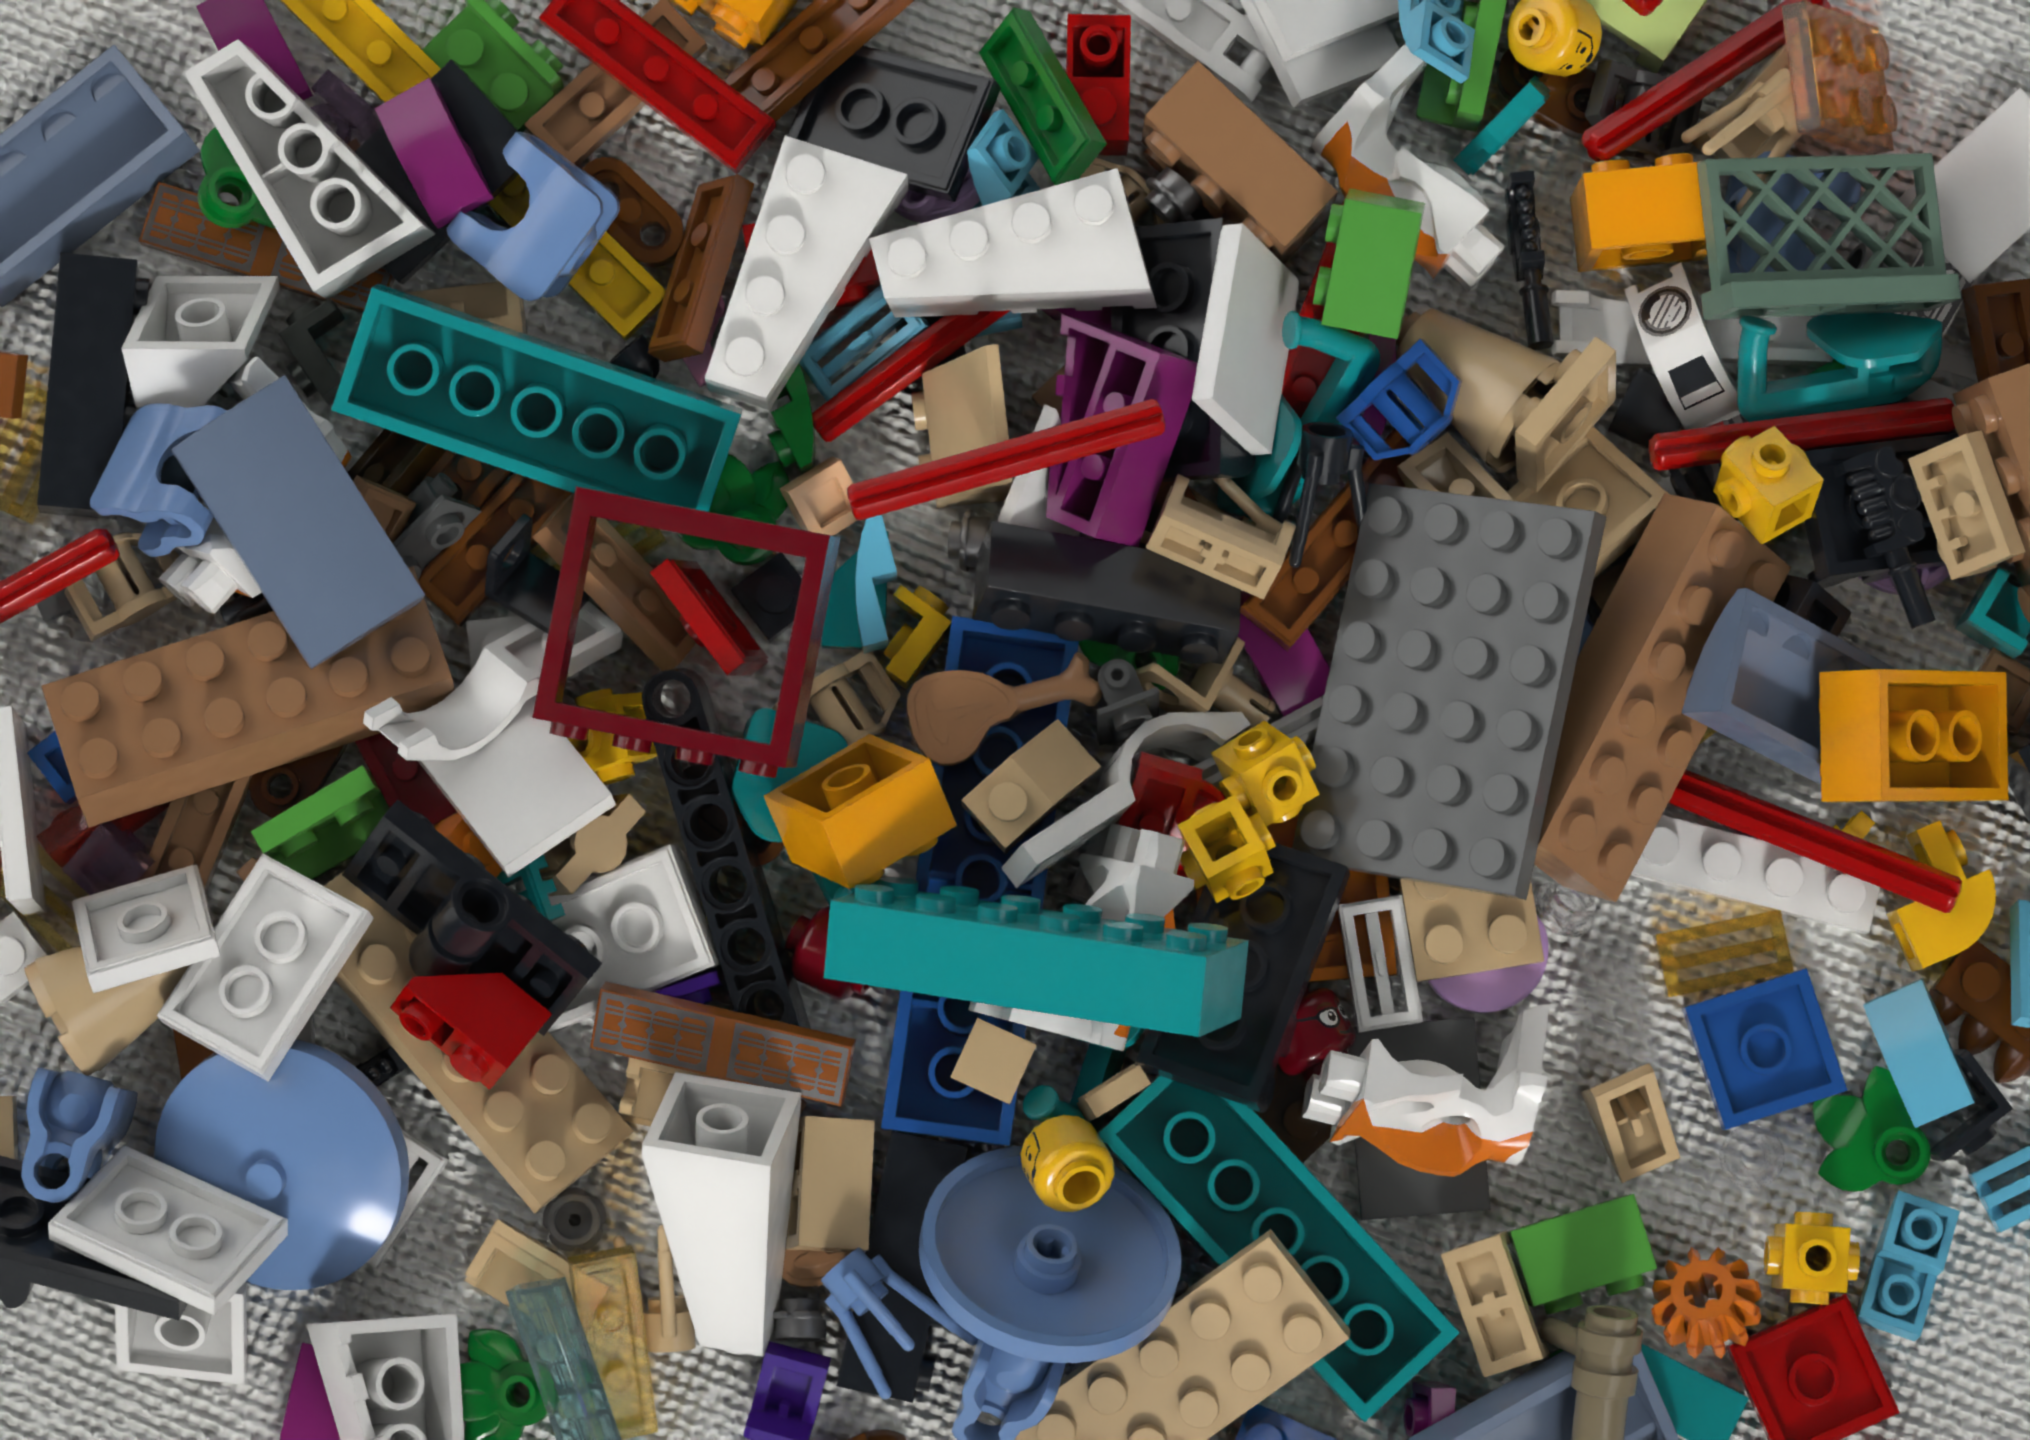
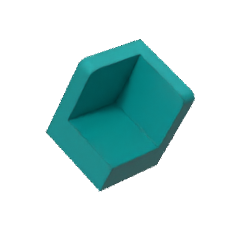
[1954,566,2030,659]

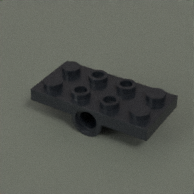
[342,799,602,1036]

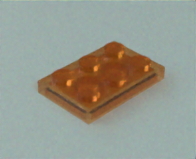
[1781,1,1898,155]

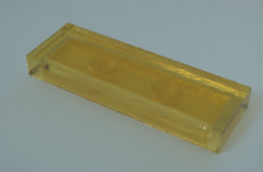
[567,1245,658,1440]

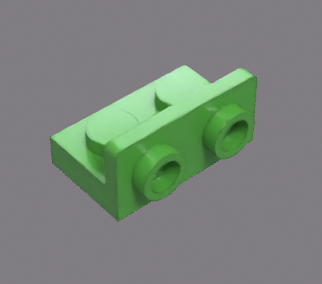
[422,0,564,132]
[1416,0,1507,132]
[251,765,390,880]

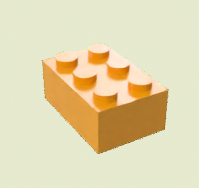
[1819,669,2009,802]

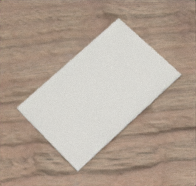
[1898,88,2030,283]

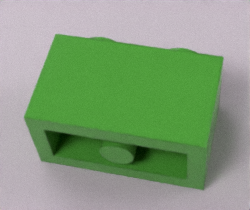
[1313,188,1426,339]
[1507,1194,1657,1315]

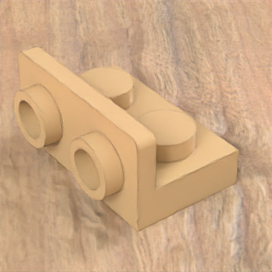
[1908,430,2026,580]

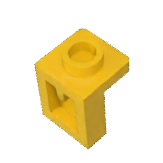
[883,585,951,690]

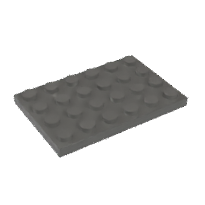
[1292,483,1607,900]

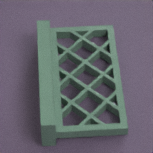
[1697,153,1961,320]

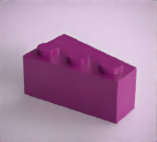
[1046,314,1198,547]

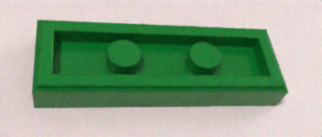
[979,7,1107,185]

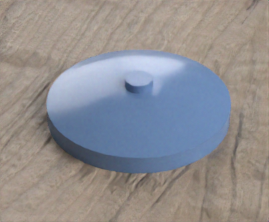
[154,1040,409,1290]
[919,1145,1181,1363]

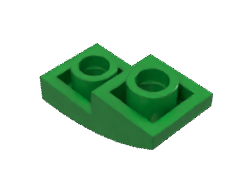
[767,364,816,474]

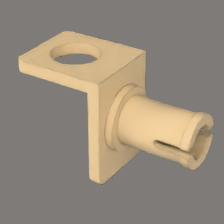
[1135,637,1275,731]

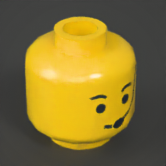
[1507,0,1602,77]
[1020,1115,1115,1212]

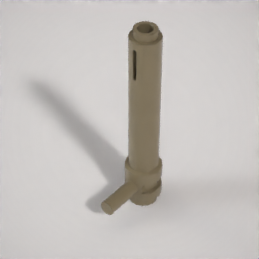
[1540,1305,1643,1440]

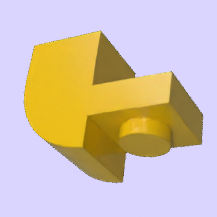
[1886,820,1996,972]

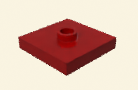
[650,558,768,676]
[1726,1294,1900,1440]

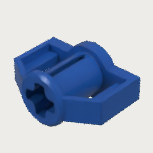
[1336,339,1462,460]

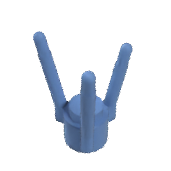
[821,1247,978,1399]

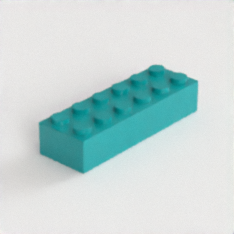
[331,283,743,512]
[824,877,1249,1037]
[1098,1076,1460,1422]

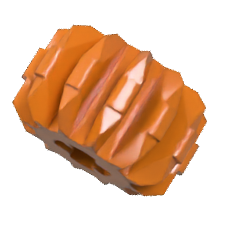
[1651,1247,1762,1359]

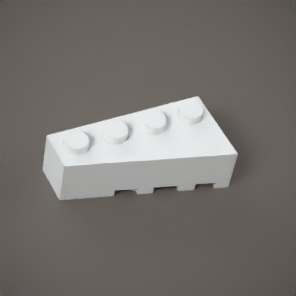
[183,39,436,300]
[704,136,909,410]
[869,168,1157,318]
[306,1313,465,1440]

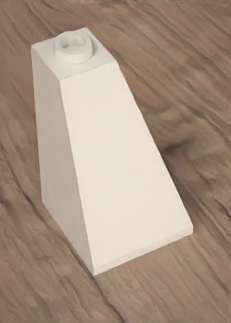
[642,1072,801,1357]

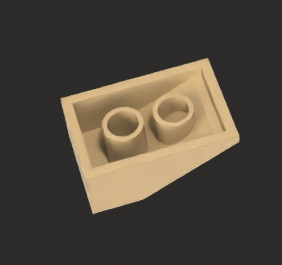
[911,344,1013,508]

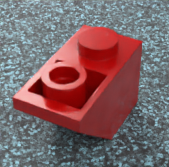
[1066,14,1131,156]
[390,973,552,1090]

